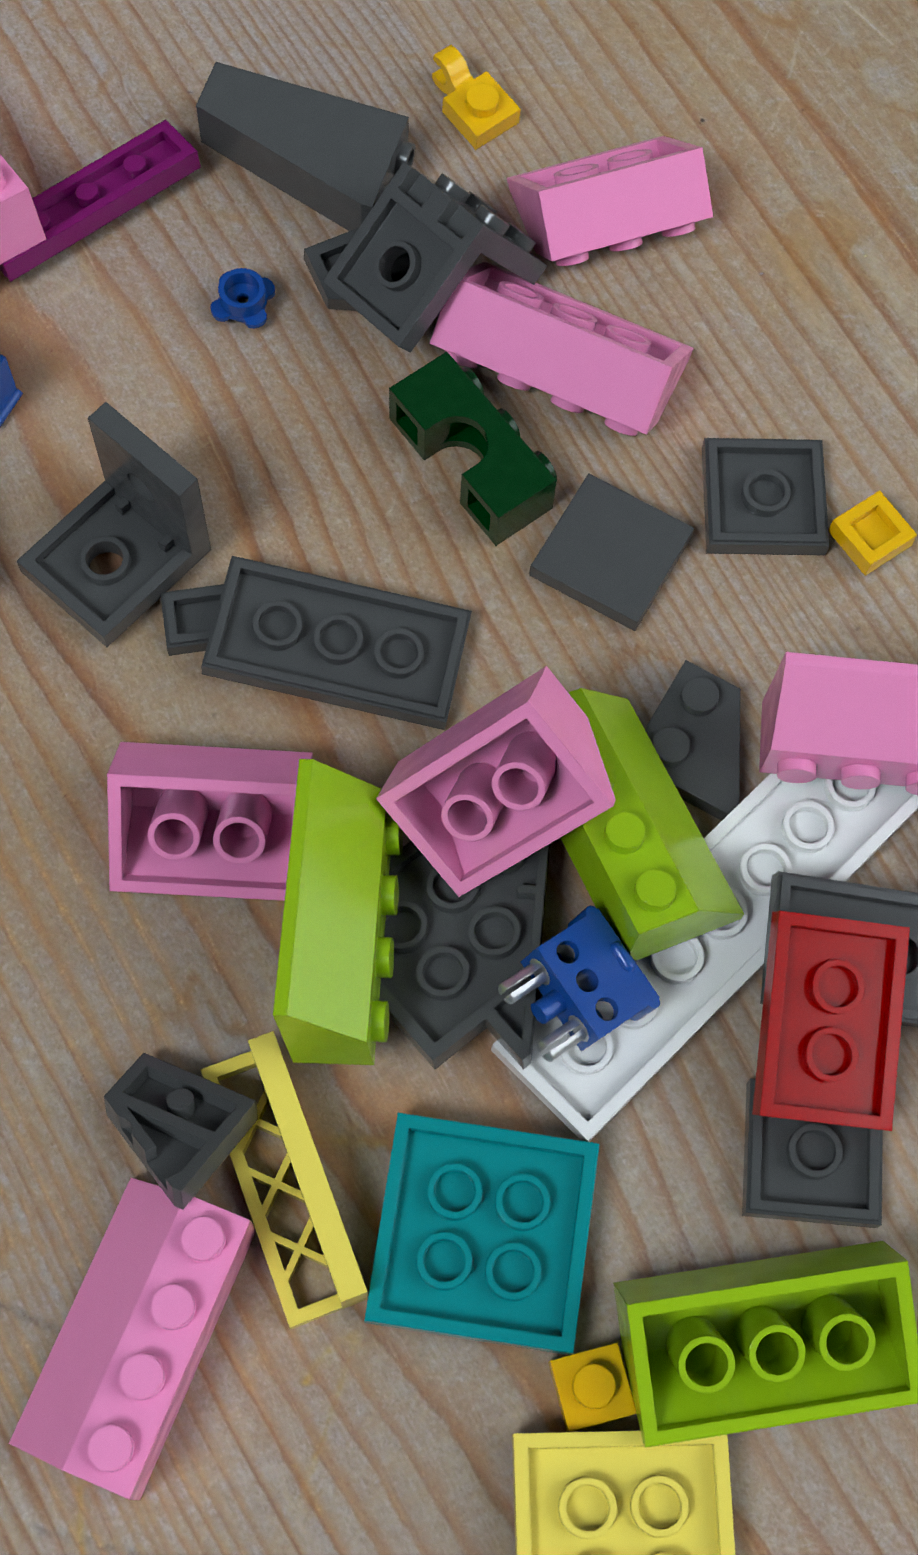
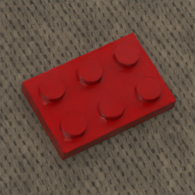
[752,910,910,1131]

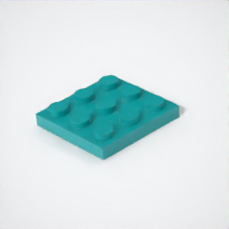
[364,1113,600,1355]

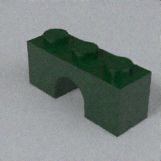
[389,351,557,546]

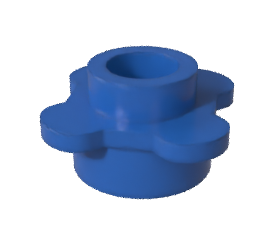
[211,268,275,329]

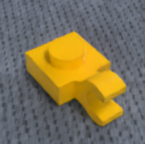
[432,45,521,150]

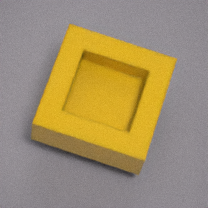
[828,490,917,576]
[548,1343,637,1432]

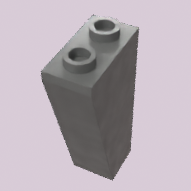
[196,62,416,231]

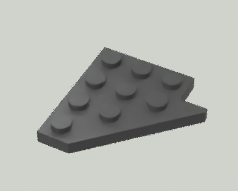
[379,841,551,1070]

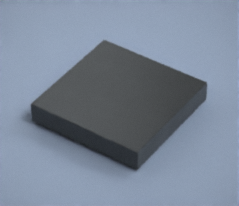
[702,438,829,556]
[529,473,694,631]
[742,1078,883,1228]

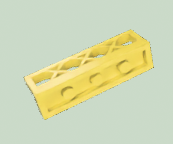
[200,1031,368,1329]

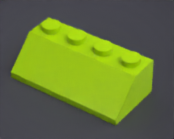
[560,688,744,961]
[273,759,403,1065]
[613,1241,918,1447]

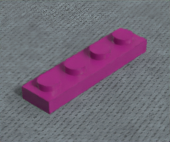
[0,119,201,282]

